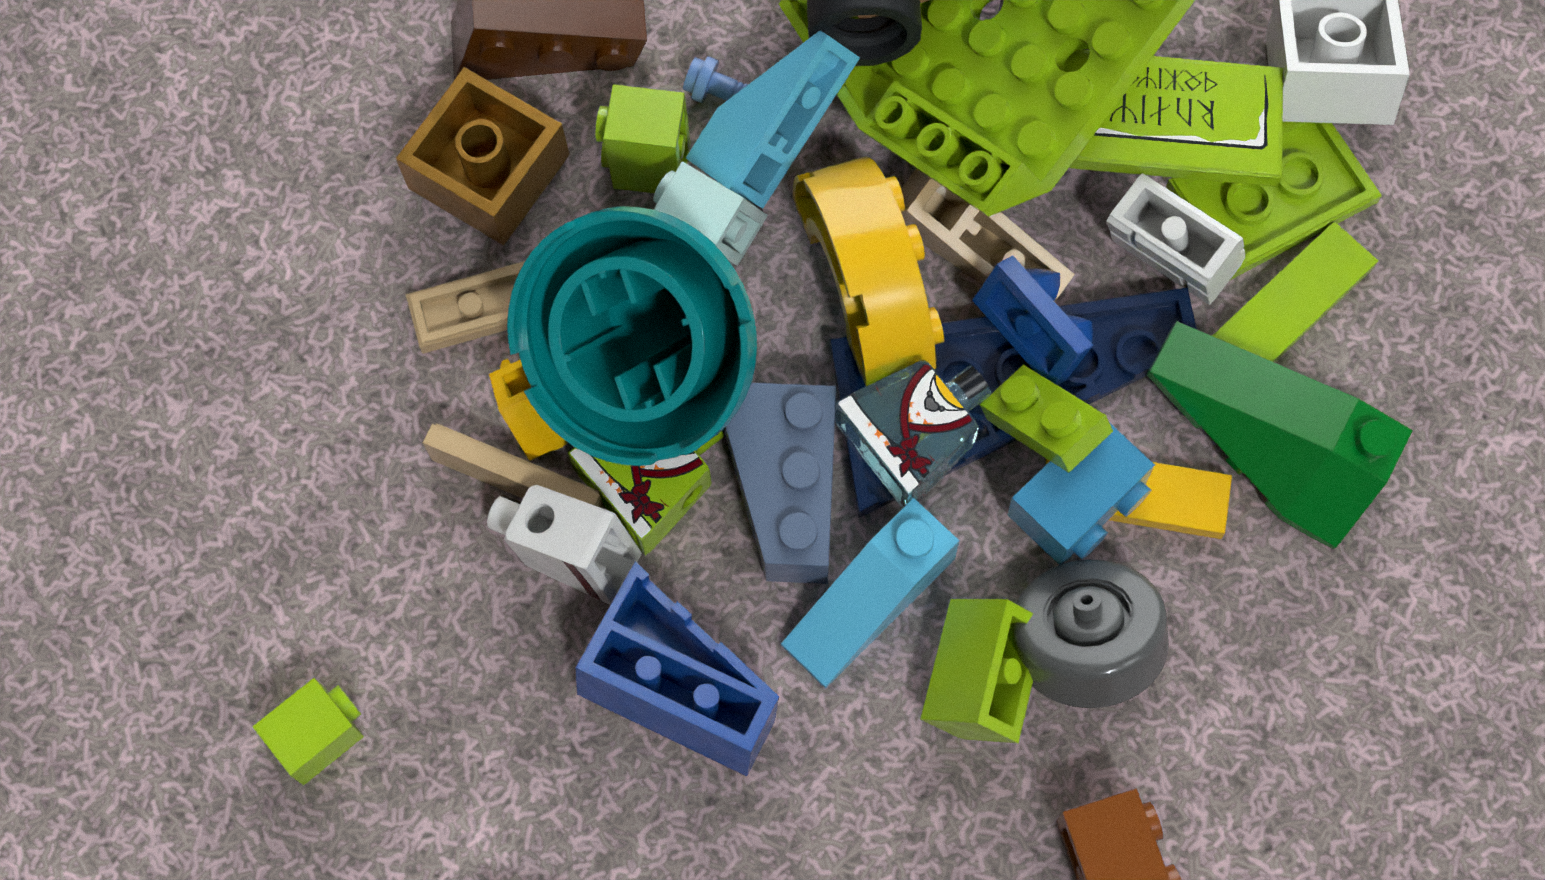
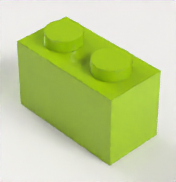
[595,84,691,193]
[920,599,1033,743]

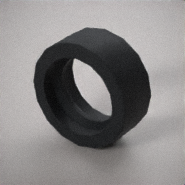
[807,0,922,66]

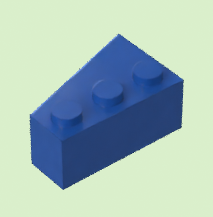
[575,561,779,776]

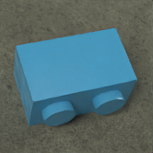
[1007,422,1155,565]

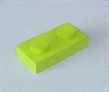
[980,365,1113,473]

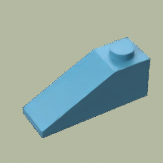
[686,31,860,209]
[781,498,960,689]

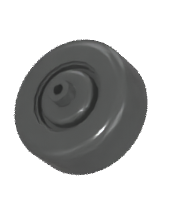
[1012,559,1169,708]

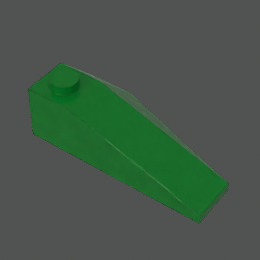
[1146,321,1413,549]

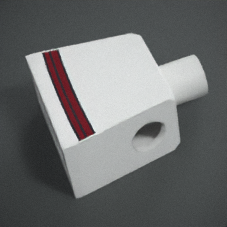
[487,485,642,605]

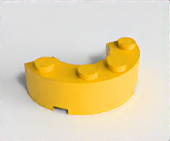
[793,156,944,389]

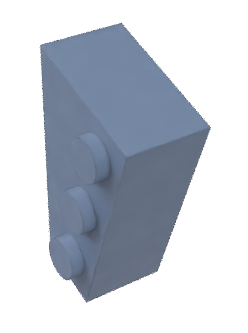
[723,383,836,584]

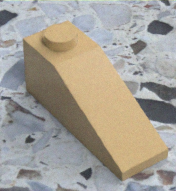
[901,169,1075,301]

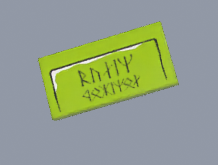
[1064,49,1283,187]

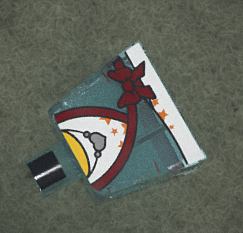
[835,361,991,509]

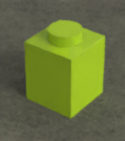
[252,678,364,786]

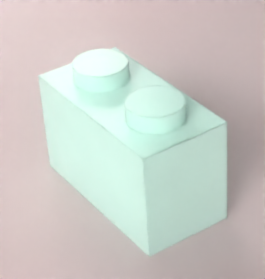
[653,161,768,265]

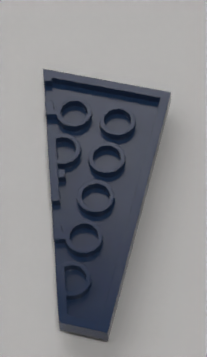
[830,287,1197,518]

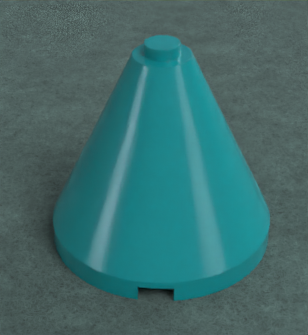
[507,206,757,466]

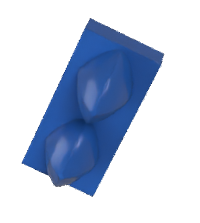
[972,256,1093,385]

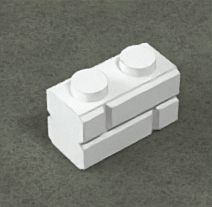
[1107,173,1246,305]

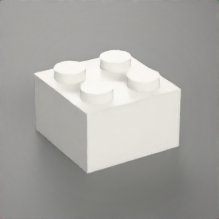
[1266,0,1410,125]

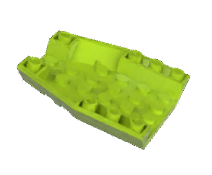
[779,0,1195,217]

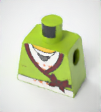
[568,431,724,556]

